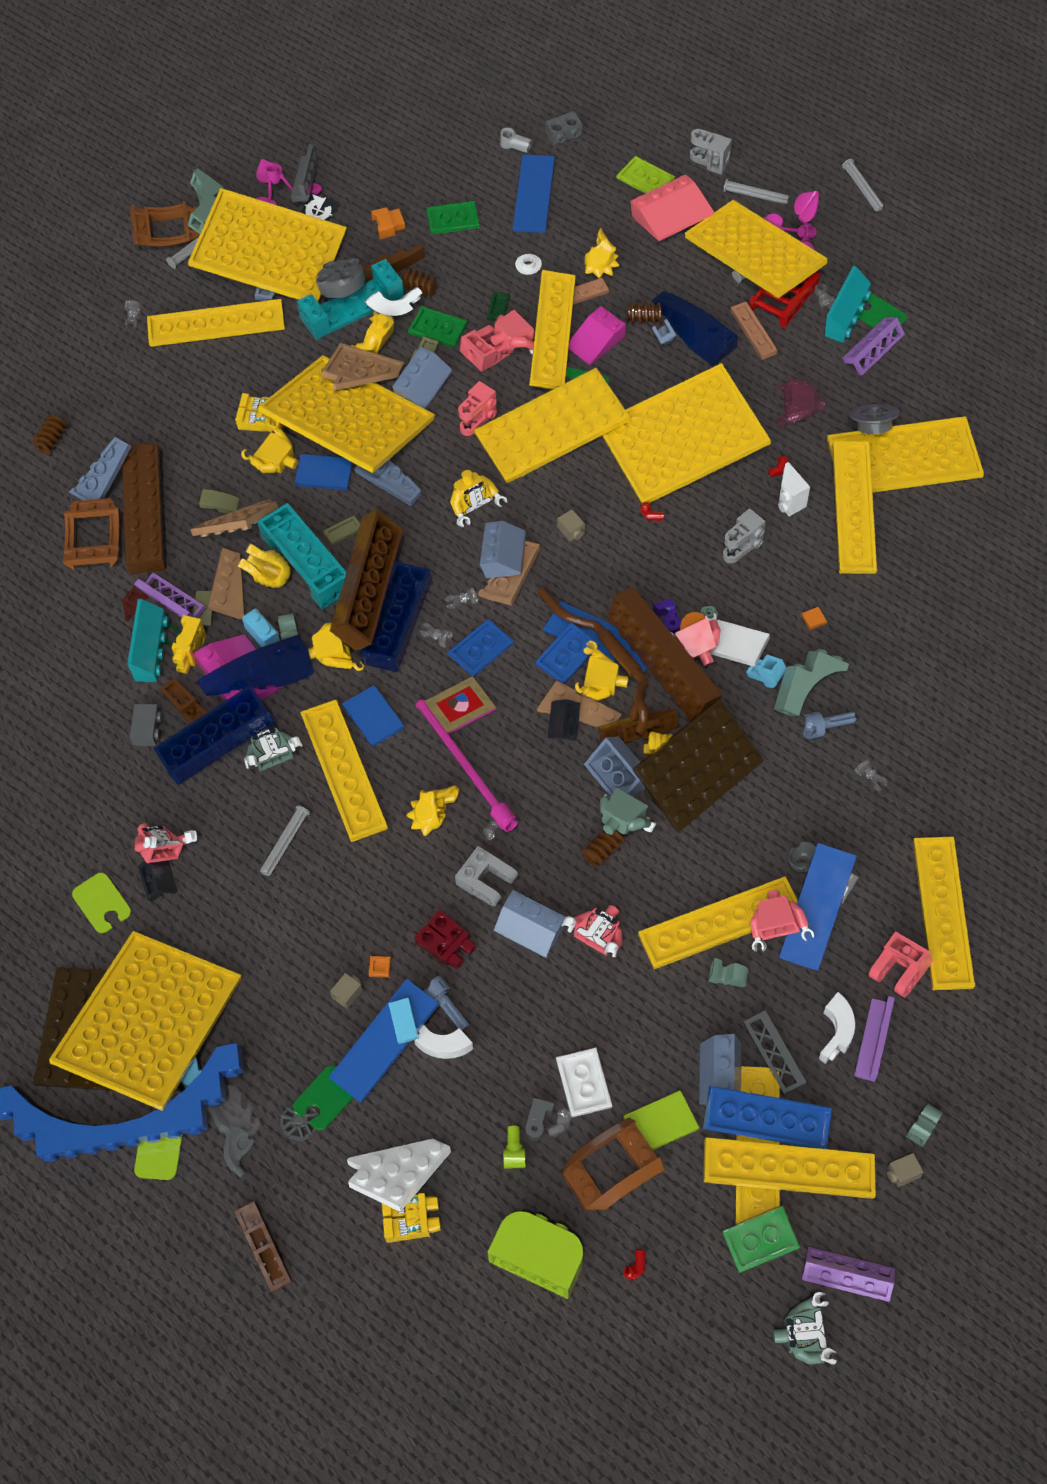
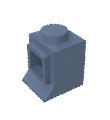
[652,319,676,345]

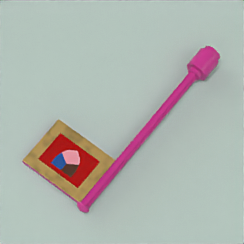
[416,676,518,832]

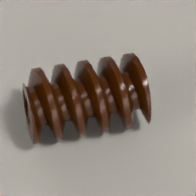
[401,267,437,298]
[627,302,662,325]
[32,415,67,455]
[581,829,625,868]

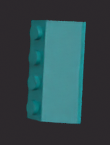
[825,266,872,343]
[127,599,169,682]

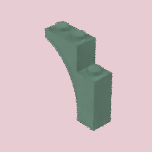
[187,168,224,234]
[774,649,849,716]

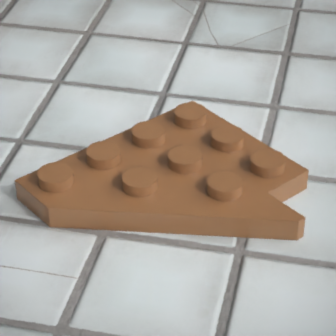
[322,343,405,390]
[190,498,278,537]

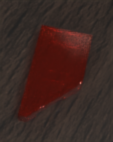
[122,587,148,622]

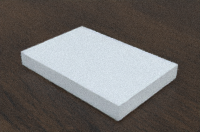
[710,620,770,667]
[556,1048,612,1118]

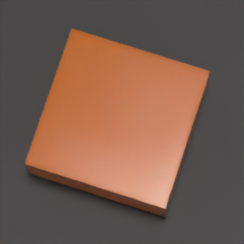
[801,607,827,630]
[369,956,391,977]

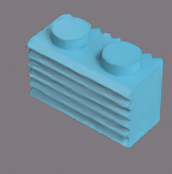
[242,609,280,651]

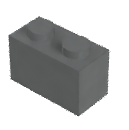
[130,704,163,746]

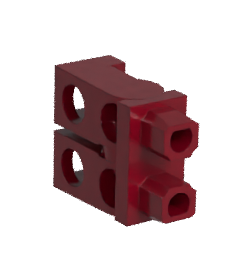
[414,909,476,969]

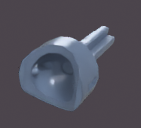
[803,712,856,740]
[424,975,469,1031]

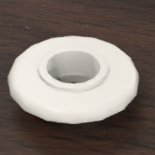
[515,254,542,275]

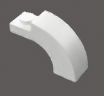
[364,287,422,316]
[819,992,855,1064]
[414,1025,473,1059]

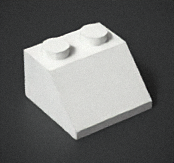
[778,462,810,516]

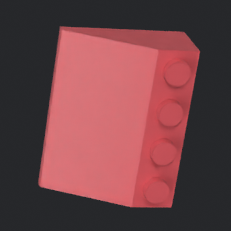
[630,174,714,241]

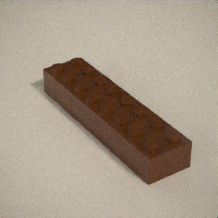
[123,442,166,575]
[329,509,403,651]
[607,587,722,720]

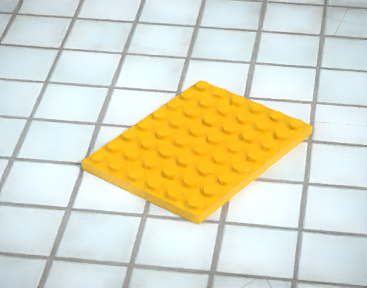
[188,188,347,303]
[259,355,435,473]
[602,363,771,504]
[49,931,241,1111]

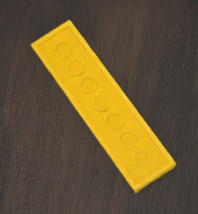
[529,270,576,389]
[147,299,285,347]
[832,441,877,574]
[301,700,388,842]
[913,837,975,990]
[638,876,798,970]
[735,1066,780,1225]
[703,1138,876,1199]

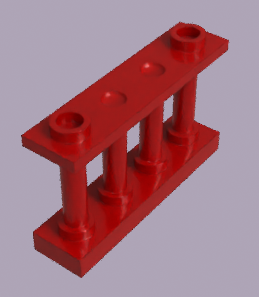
[749,272,820,328]

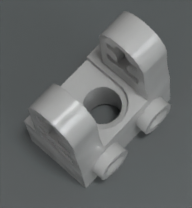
[690,129,732,175]
[723,508,766,563]
[455,846,518,906]

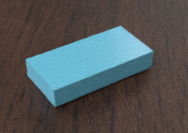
[388,998,419,1044]

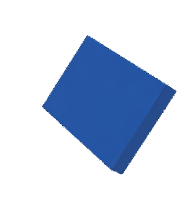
[295,454,353,490]
[448,619,514,677]
[535,622,600,685]
[342,685,405,747]

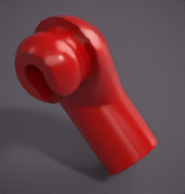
[768,456,789,478]
[640,502,664,521]
[623,1250,646,1280]

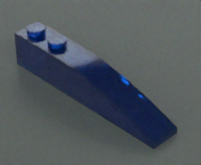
[651,291,738,367]
[197,635,314,696]

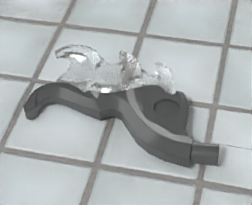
[206,1085,260,1179]

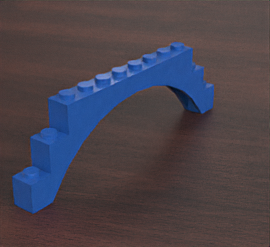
[0,1043,244,1162]

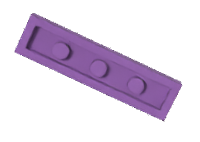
[842,317,905,375]
[134,573,206,618]
[854,996,895,1082]
[802,1247,895,1302]

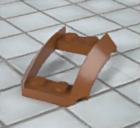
[130,201,200,247]
[63,498,120,571]
[562,1117,664,1211]

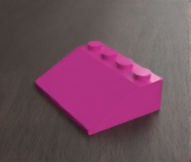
[194,634,284,716]

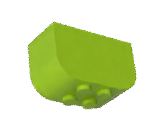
[487,1211,583,1299]

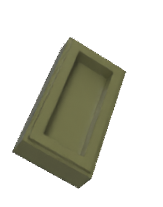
[323,515,360,546]

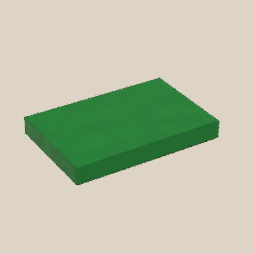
[426,201,480,235]
[408,306,468,348]
[722,1206,800,1273]

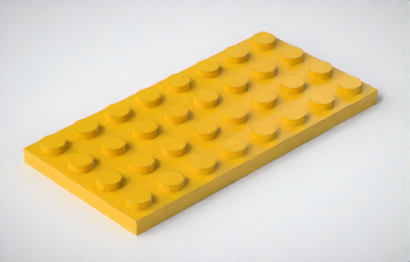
[685,200,827,298]
[474,368,630,483]
[827,416,984,493]

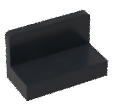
[548,699,581,741]
[138,860,177,901]

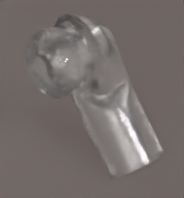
[483,820,500,840]
[546,1109,571,1138]

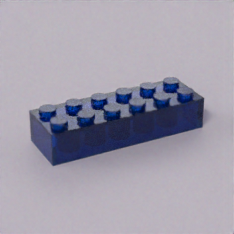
[360,561,432,673]
[153,685,275,785]

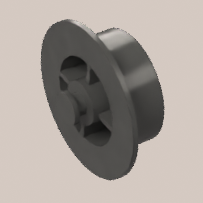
[849,404,900,434]

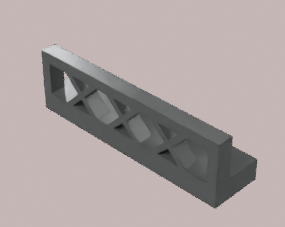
[291,144,318,202]
[744,1010,806,1095]

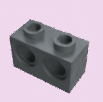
[545,111,582,145]

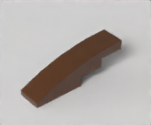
[363,243,425,282]
[160,678,223,745]
[598,709,678,743]
[234,1202,291,1292]

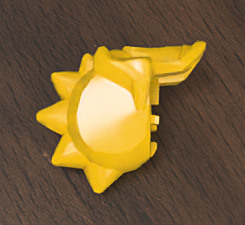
[584,228,619,278]
[406,785,459,836]

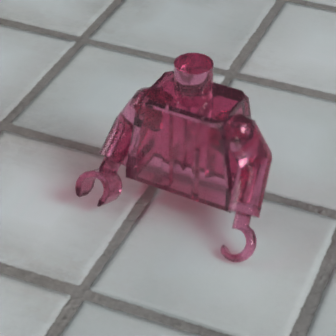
[773,379,825,429]

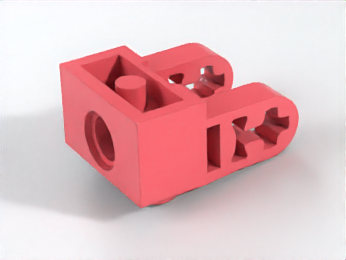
[460,325,514,372]
[458,381,497,436]
[869,931,933,998]

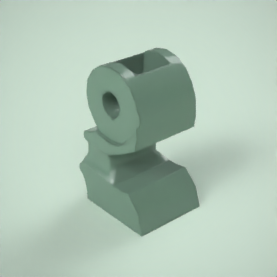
[278,613,300,648]
[708,958,749,987]
[906,1103,943,1147]

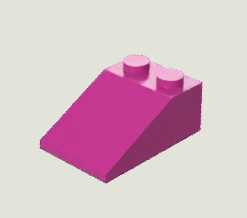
[568,306,626,365]

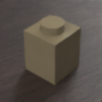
[557,510,585,541]
[330,973,363,1009]
[887,1153,924,1188]

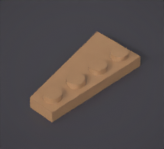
[478,541,541,606]
[207,548,244,619]
[537,681,622,727]

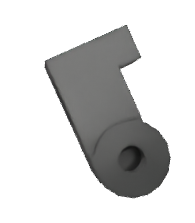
[525,1098,555,1141]

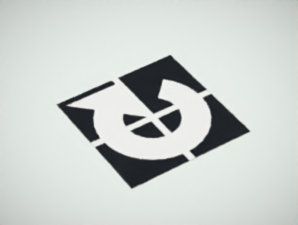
[300,193,339,221]

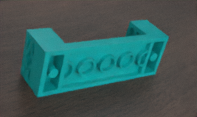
[297,259,404,340]
[257,503,346,610]

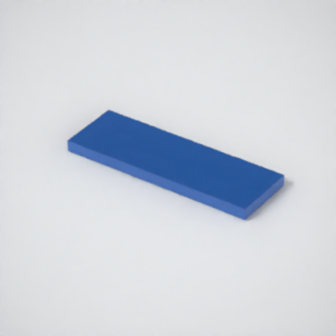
[513,155,555,233]
[543,601,648,673]
[779,843,857,971]
[328,979,439,1104]
[703,1086,832,1149]

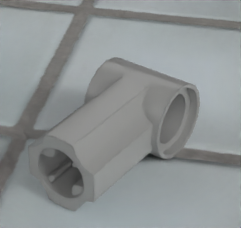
[500,128,532,153]

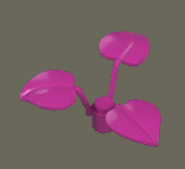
[256,159,322,205]
[764,191,819,250]

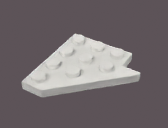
[347,1139,451,1212]

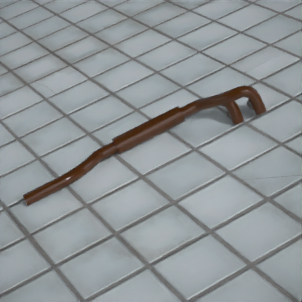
[538,587,660,733]

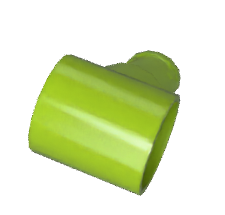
[503,1126,526,1169]

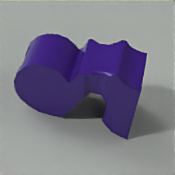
[653,599,681,636]

